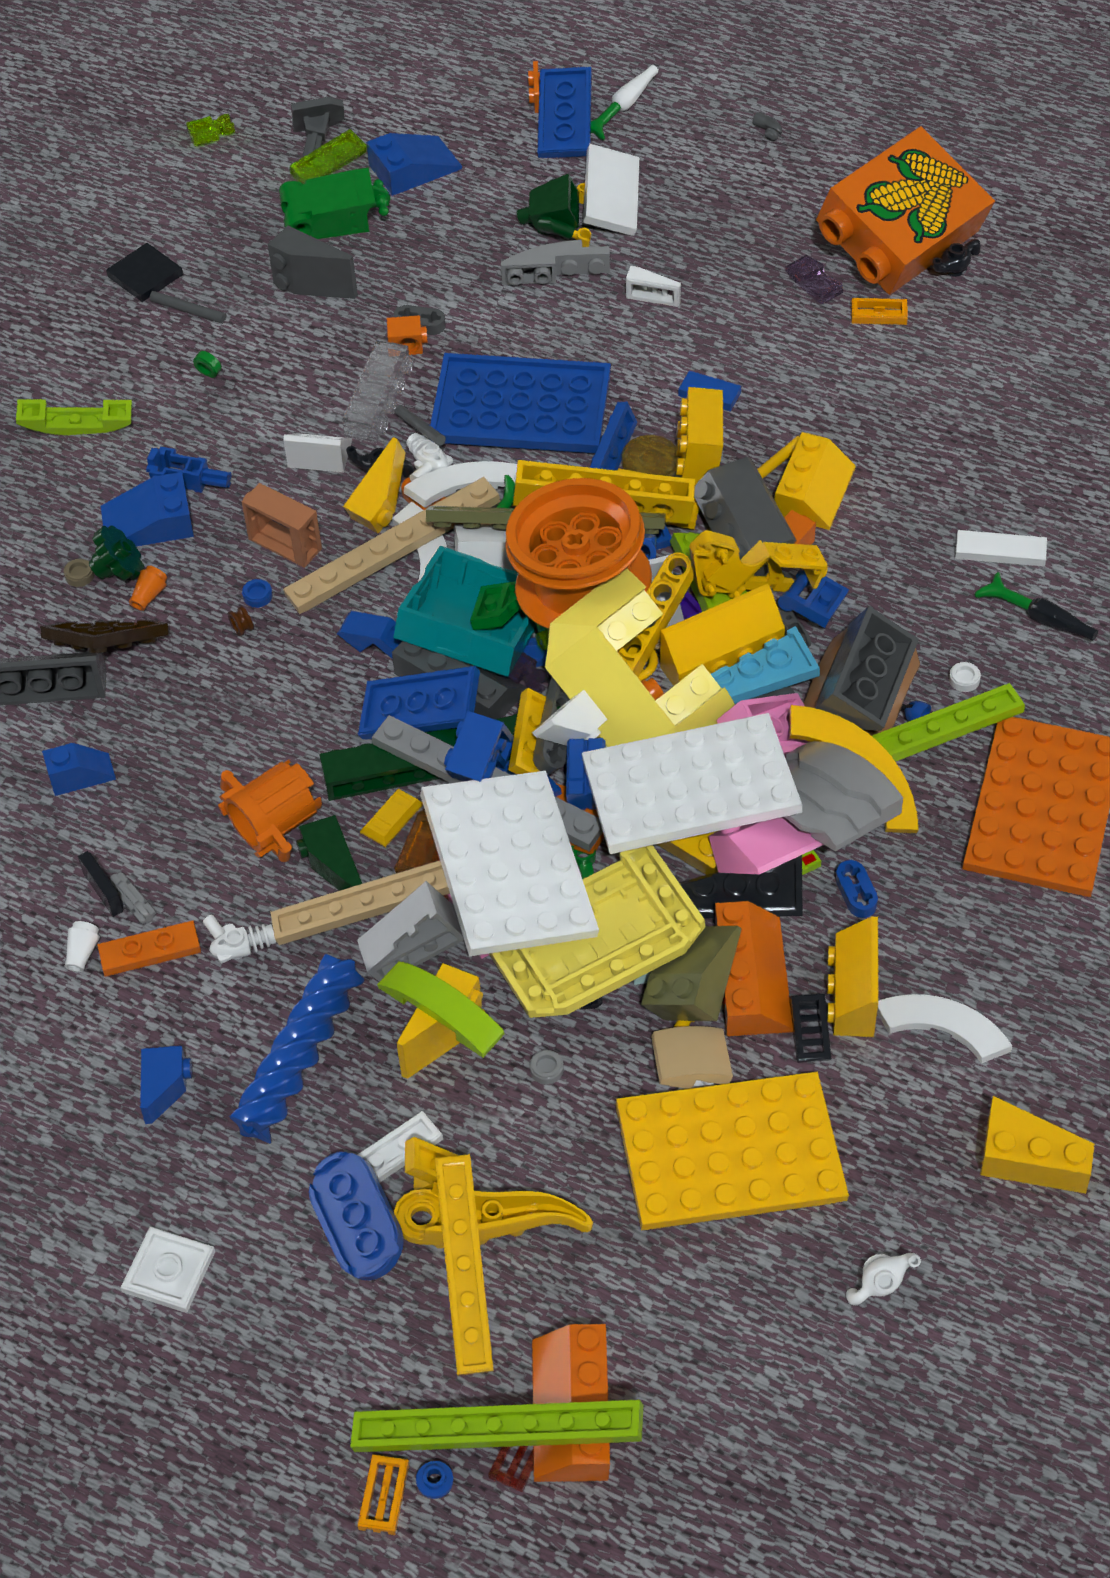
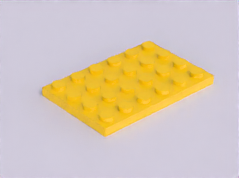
[616,1072,849,1231]

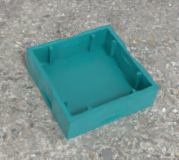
[393,546,539,677]

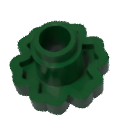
[89,525,144,581]

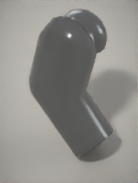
[752,112,783,141]

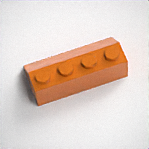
[714,901,794,1036]
[532,1324,610,1482]

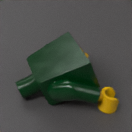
[517,173,591,247]

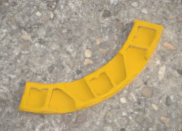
[789,705,919,833]

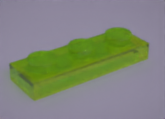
[289,129,367,184]

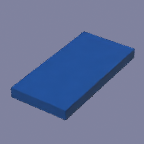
[538,67,592,158]
[358,666,480,740]

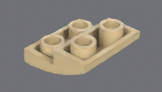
[651,1026,733,1089]

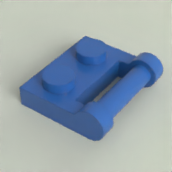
[778,568,849,628]

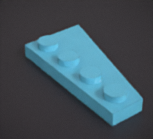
[711,626,820,704]

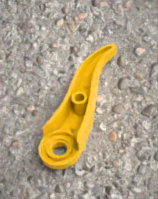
[394,1182,593,1248]

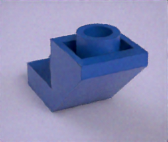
[337,611,402,659]

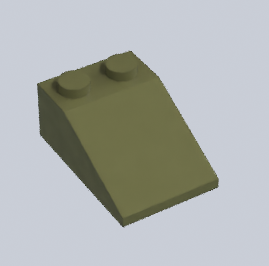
[641,926,742,1021]

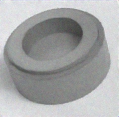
[530,1050,564,1085]

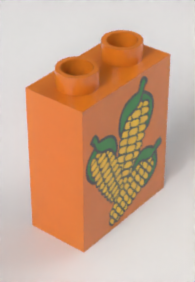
[816,126,995,295]

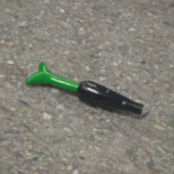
[975,572,1098,641]

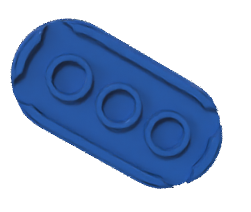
[309,1152,403,1280]

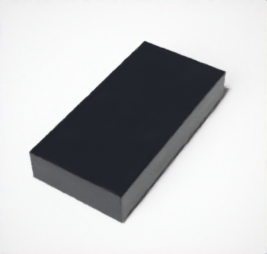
[78,851,124,917]

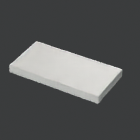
[583,144,639,236]

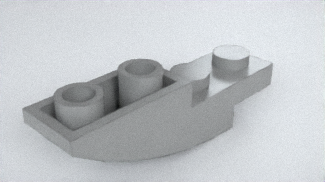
[501,240,610,285]

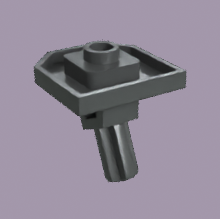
[291,97,344,161]

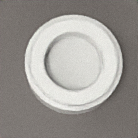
[949,662,981,692]

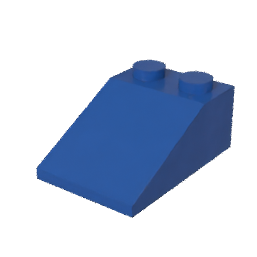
[366,133,462,196]
[100,472,194,547]

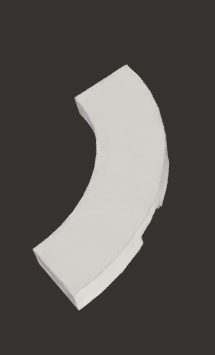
[877,994,1012,1064]

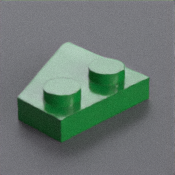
[470,581,520,630]

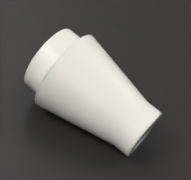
[65,921,100,972]

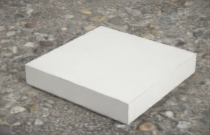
[120,1227,215,1313]

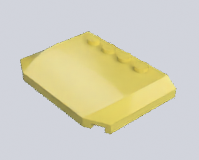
[490,845,706,1018]

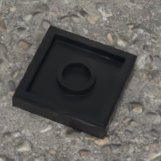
[106,243,183,302]

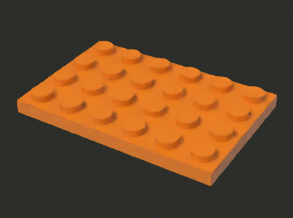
[962,717,1110,897]

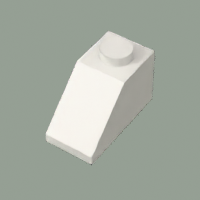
[532,690,608,746]

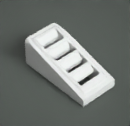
[626,266,681,307]

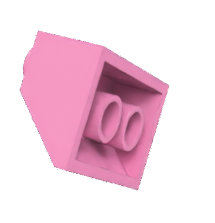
[709,817,824,875]

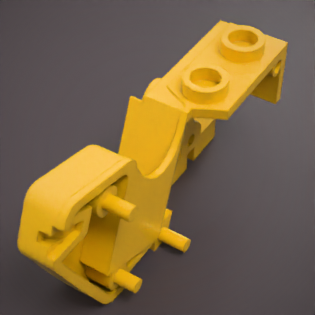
[689,530,828,598]

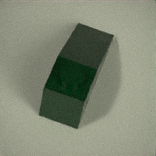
[296,815,362,891]

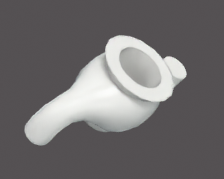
[846,1253,921,1306]

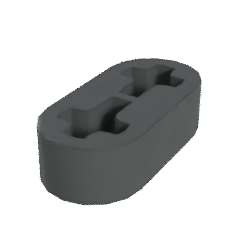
[394,305,446,335]

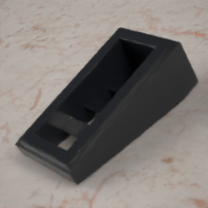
[790,994,832,1063]

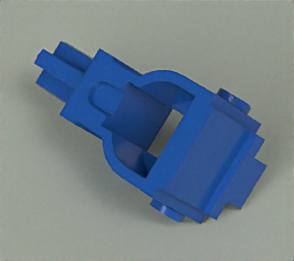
[146,446,232,493]

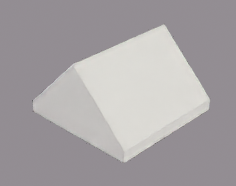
[283,433,352,473]
[454,524,516,571]

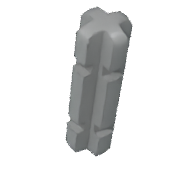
[110,872,156,924]

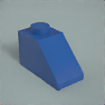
[42,743,116,796]
[140,1046,192,1124]

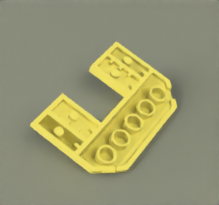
[545,568,735,747]

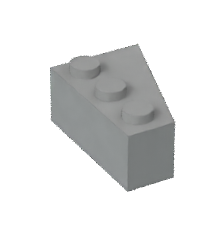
[357,881,464,982]

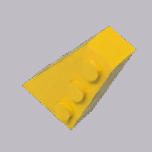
[981,1096,1094,1194]

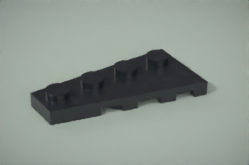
[679,855,803,918]

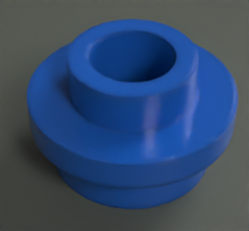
[416,1461,454,1499]

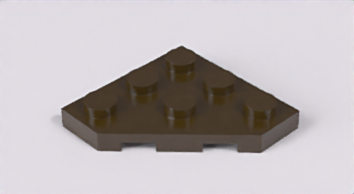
[40,620,168,653]

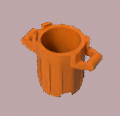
[218,759,322,862]

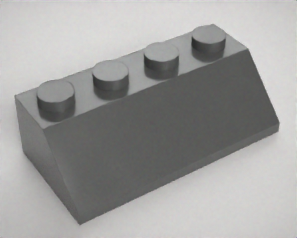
[694,457,797,576]
[815,606,919,731]
[392,641,527,719]
[0,651,107,706]

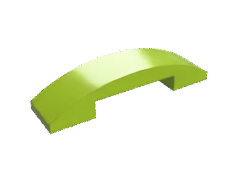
[16,399,132,435]
[377,961,505,1058]

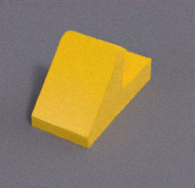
[405,1137,459,1190]

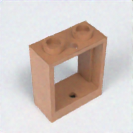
[242,483,322,568]

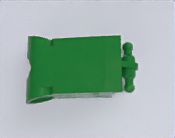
[279,168,390,239]

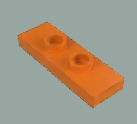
[97,920,201,977]

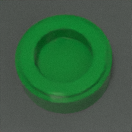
[193,351,222,378]

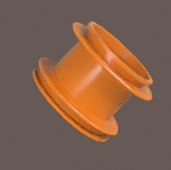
[505,478,652,629]

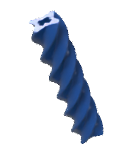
[229,954,365,1144]

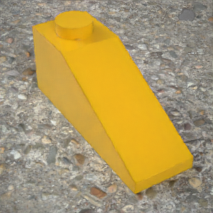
[343,437,406,533]

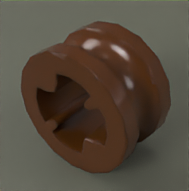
[228,606,254,636]

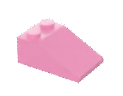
[716,693,810,758]

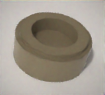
[64,559,95,587]

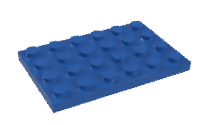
[429,353,611,453]

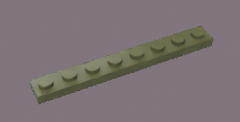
[426,506,666,534]

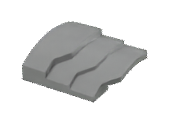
[785,741,903,851]

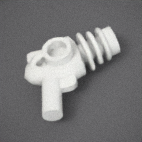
[407,433,453,481]
[203,915,276,963]

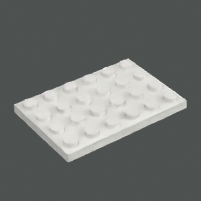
[582,713,802,854]
[420,771,599,957]

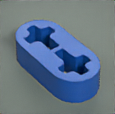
[836,860,878,918]

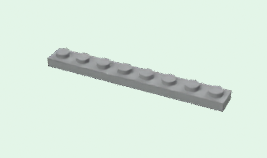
[372,715,603,851]

